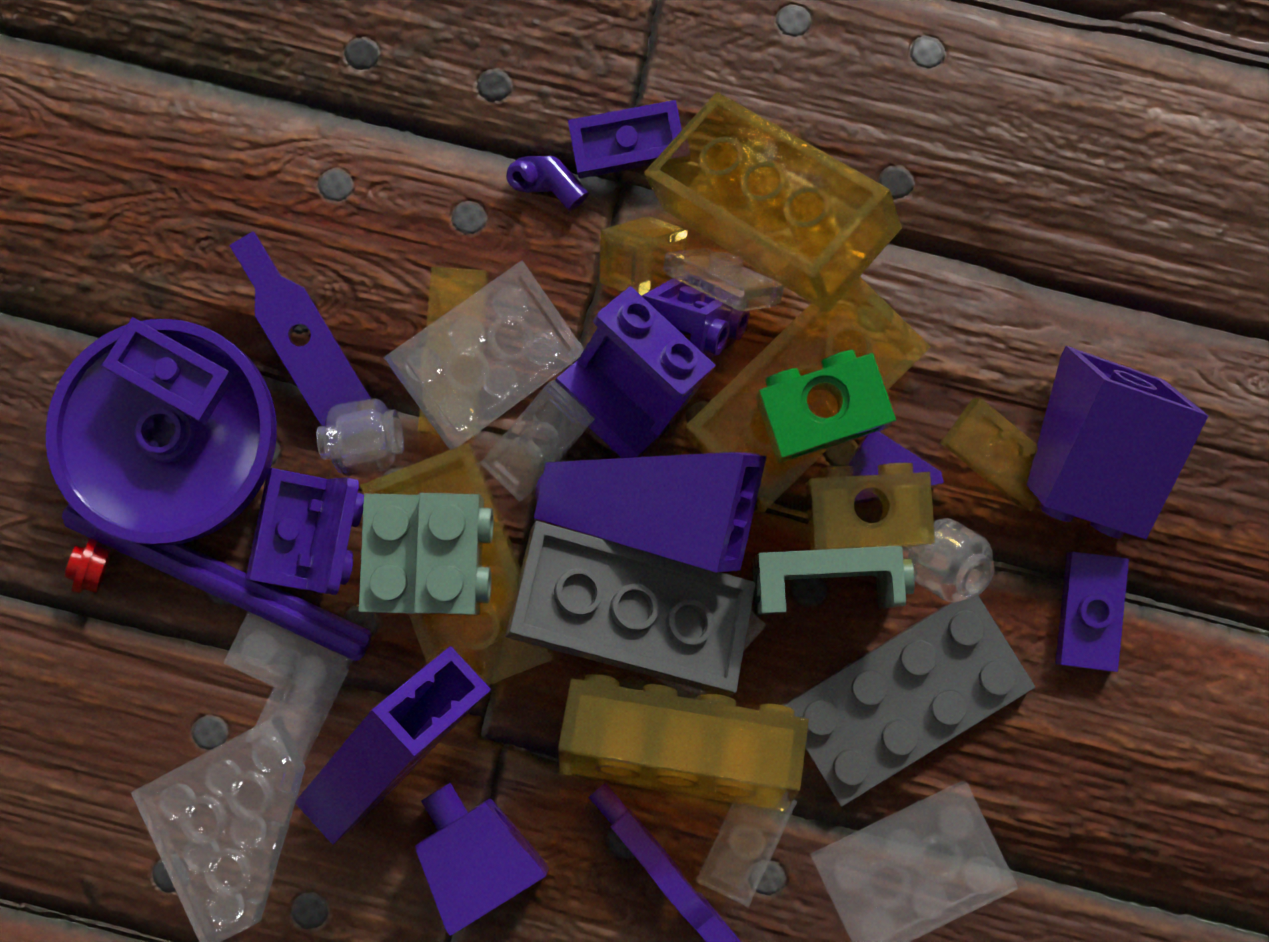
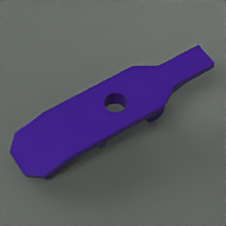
[229,231,375,439]

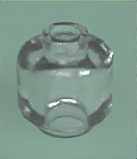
[316,398,404,476]
[907,518,994,603]

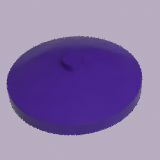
[46,319,277,546]

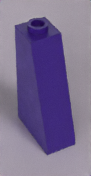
[534,452,767,573]
[294,646,491,845]

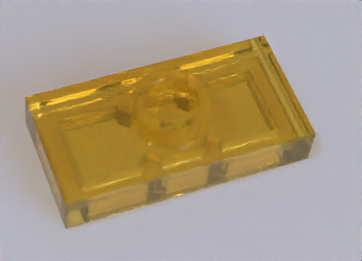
[941,398,1039,511]

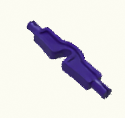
[588,782,741,942]

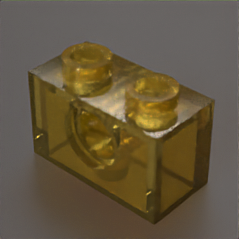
[806,463,935,550]

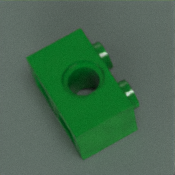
[756,350,896,464]

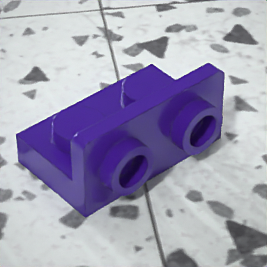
[642,270,750,359]

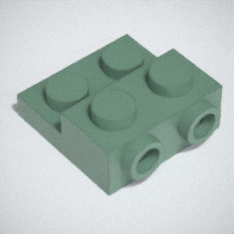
[359,493,494,615]

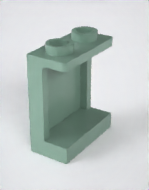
[752,546,915,615]

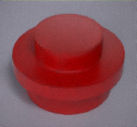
[64,538,111,594]

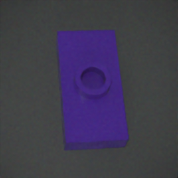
[568,100,686,179]
[101,317,235,425]
[1055,552,1129,672]

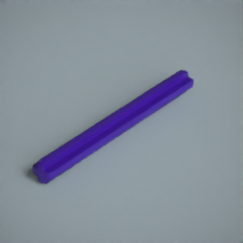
[62,503,372,661]

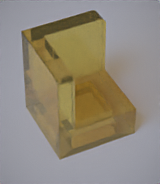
[600,216,687,296]

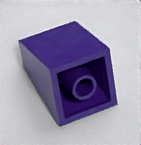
[1026,346,1209,539]

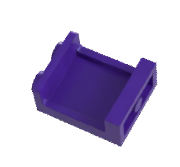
[549,286,716,458]

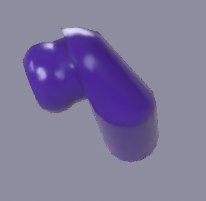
[506,156,589,211]

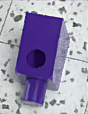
[415,783,549,936]

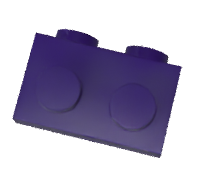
[246,468,364,595]

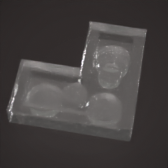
[224,612,353,763]

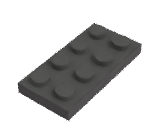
[505,521,756,697]
[779,589,1035,807]

